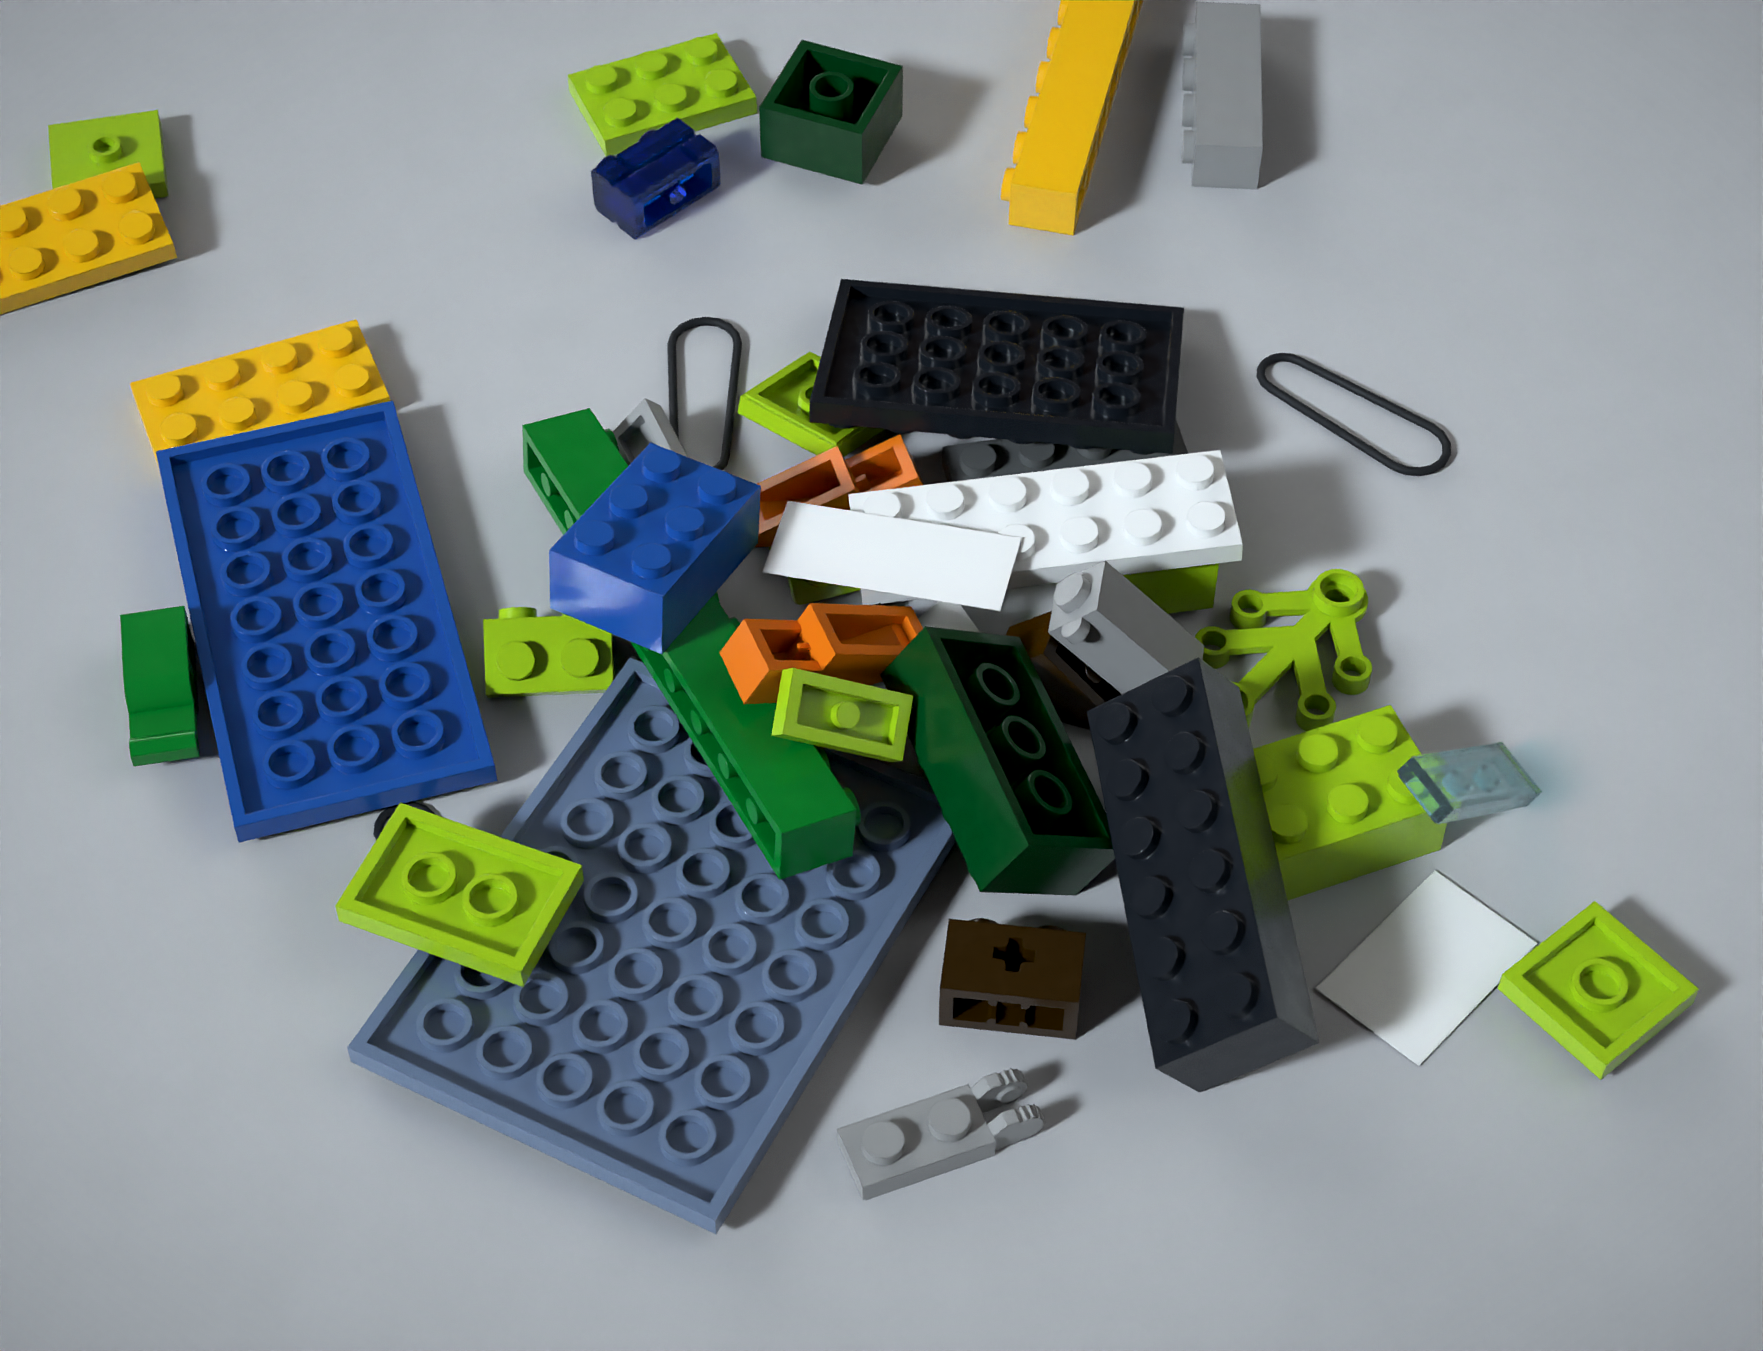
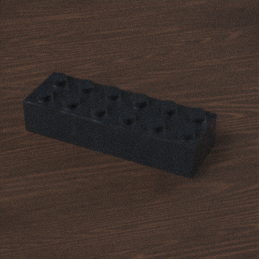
[1087,657,1320,1093]

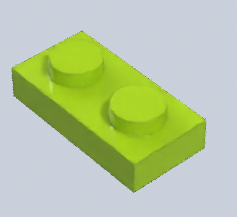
[771,668,913,762]

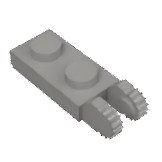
[837,1068,1046,1200]

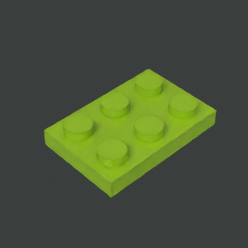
[567,33,757,157]
[335,803,584,987]

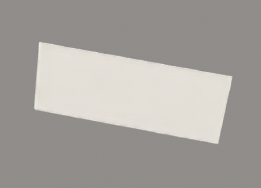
[762,501,1022,611]

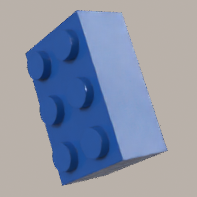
[549,443,761,654]

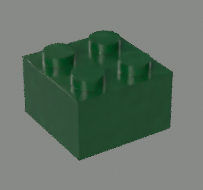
[759,40,903,185]

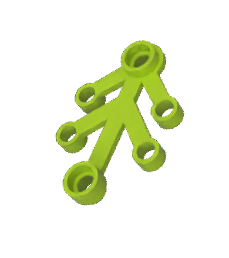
[1195,569,1372,731]

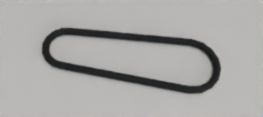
[667,317,742,470]
[1256,353,1451,476]

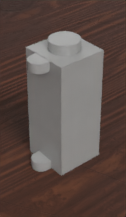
[1048,560,1204,694]

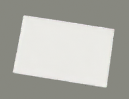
[1315,871,1538,1066]

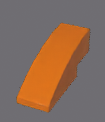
[755,434,924,547]
[719,603,923,704]

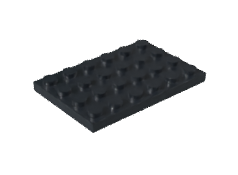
[809,279,1184,455]

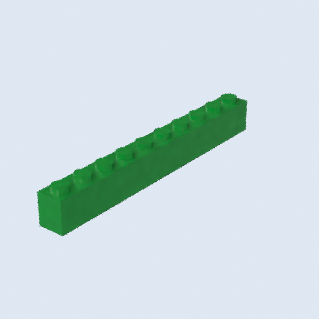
[522,408,861,880]

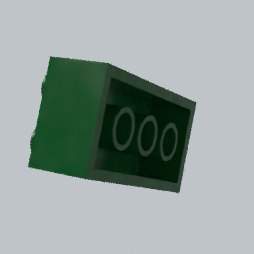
[880,626,1115,896]

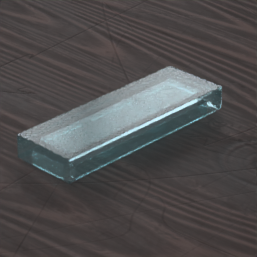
[1397,742,1542,824]

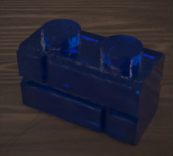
[591,118,721,240]

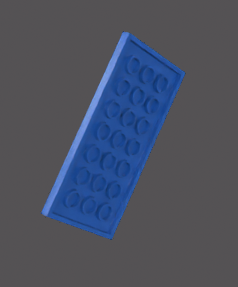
[156,400,498,843]

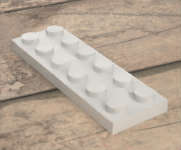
[848,450,1243,605]

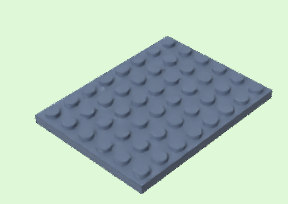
[347,657,956,1234]

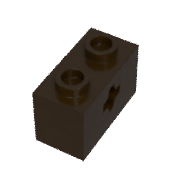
[939,918,1086,1040]

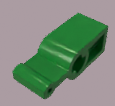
[120,606,200,767]

